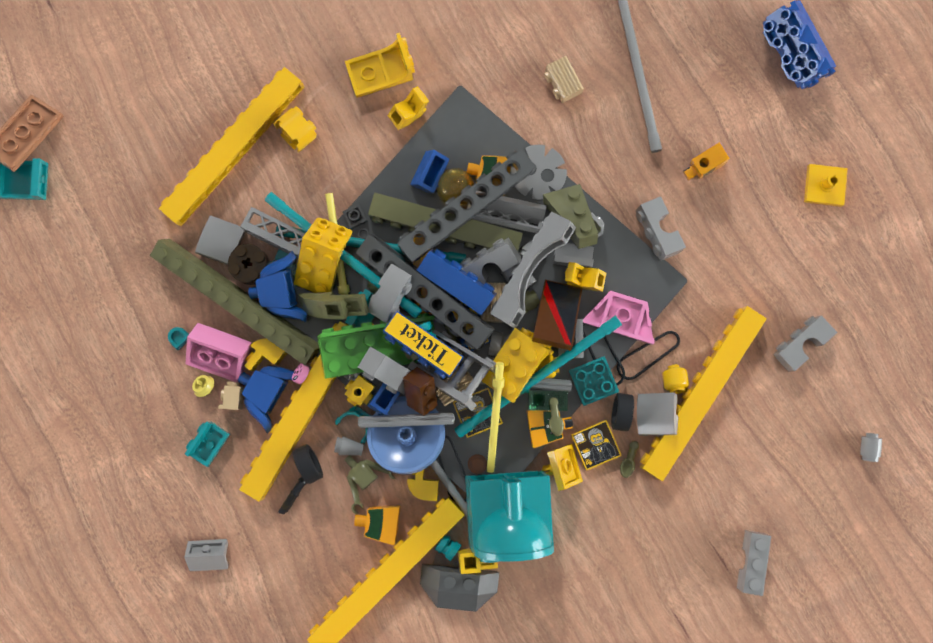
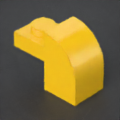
[387,86,429,130]
[565,262,606,292]
[244,338,288,371]
[407,469,439,501]
[458,548,498,574]

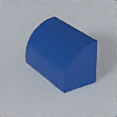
[410,150,450,193]
[367,382,400,415]

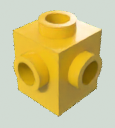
[345,375,376,406]

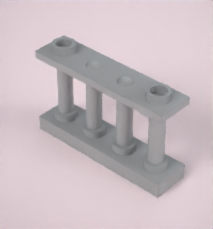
[408,330,496,411]

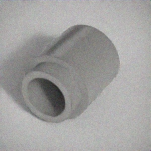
[860,433,882,462]

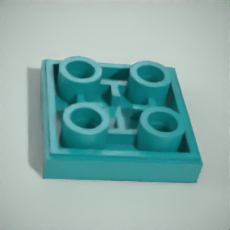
[569,356,619,406]

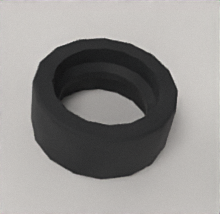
[611,393,634,431]
[293,444,323,484]

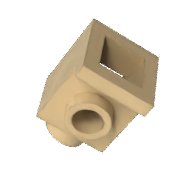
[218,382,244,410]

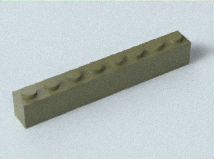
[368,192,523,251]

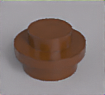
[468,454,487,474]

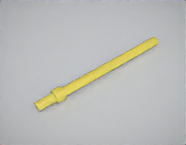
[325,193,350,295]
[487,362,505,473]

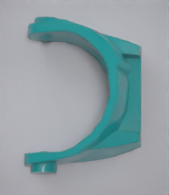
[335,405,371,444]

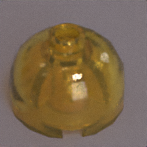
[437,168,474,206]

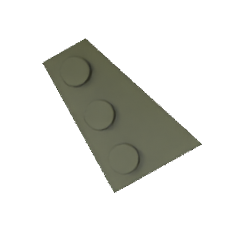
[543,184,598,249]

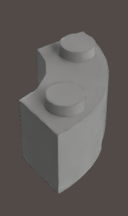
[368,264,412,323]
[358,347,411,394]

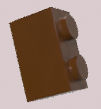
[403,367,438,416]

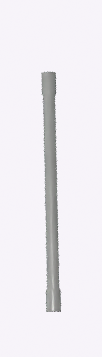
[618,0,662,153]

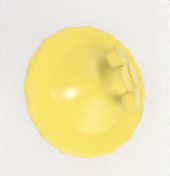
[192,375,215,397]

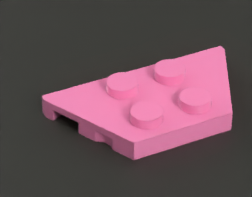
[583,291,655,345]

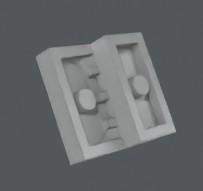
[195,215,245,265]
[637,393,678,436]

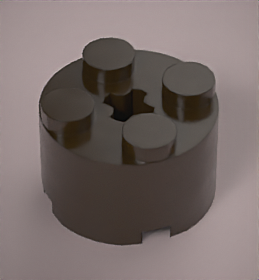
[228,244,270,285]

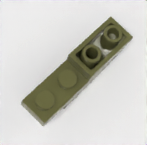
[298,292,369,319]

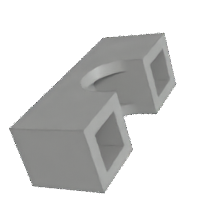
[636,197,686,261]
[460,237,521,283]
[773,315,838,372]
[737,530,771,596]

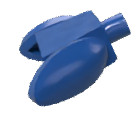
[248,251,307,322]
[238,366,294,434]

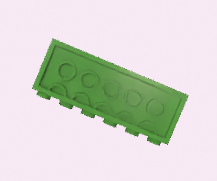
[317,313,435,379]

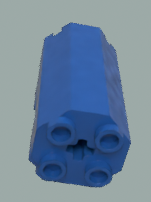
[763,0,836,89]

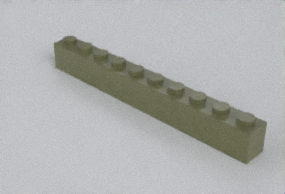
[150,239,320,365]

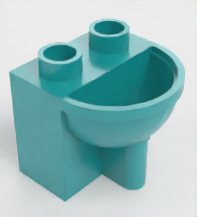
[465,470,554,563]

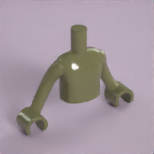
[345,455,396,514]

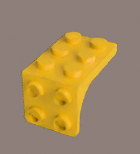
[345,32,415,98]
[294,218,352,293]
[482,327,554,403]

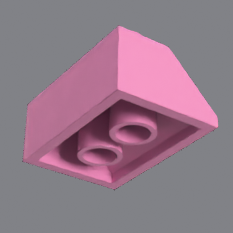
[186,323,252,383]

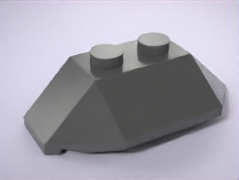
[420,564,499,612]

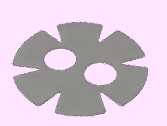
[511,145,567,200]

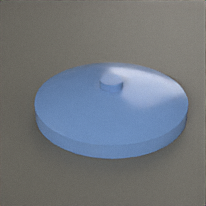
[367,396,445,474]

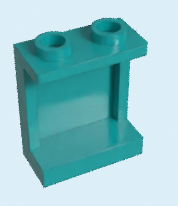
[0,158,48,200]

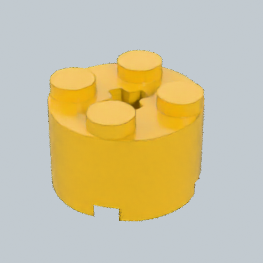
[273,106,317,152]

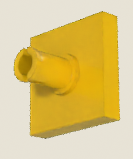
[804,164,848,207]
[542,444,583,491]

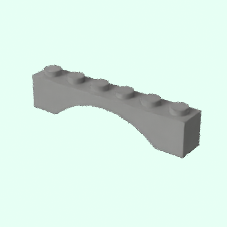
[490,211,576,328]

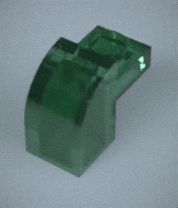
[528,390,568,411]

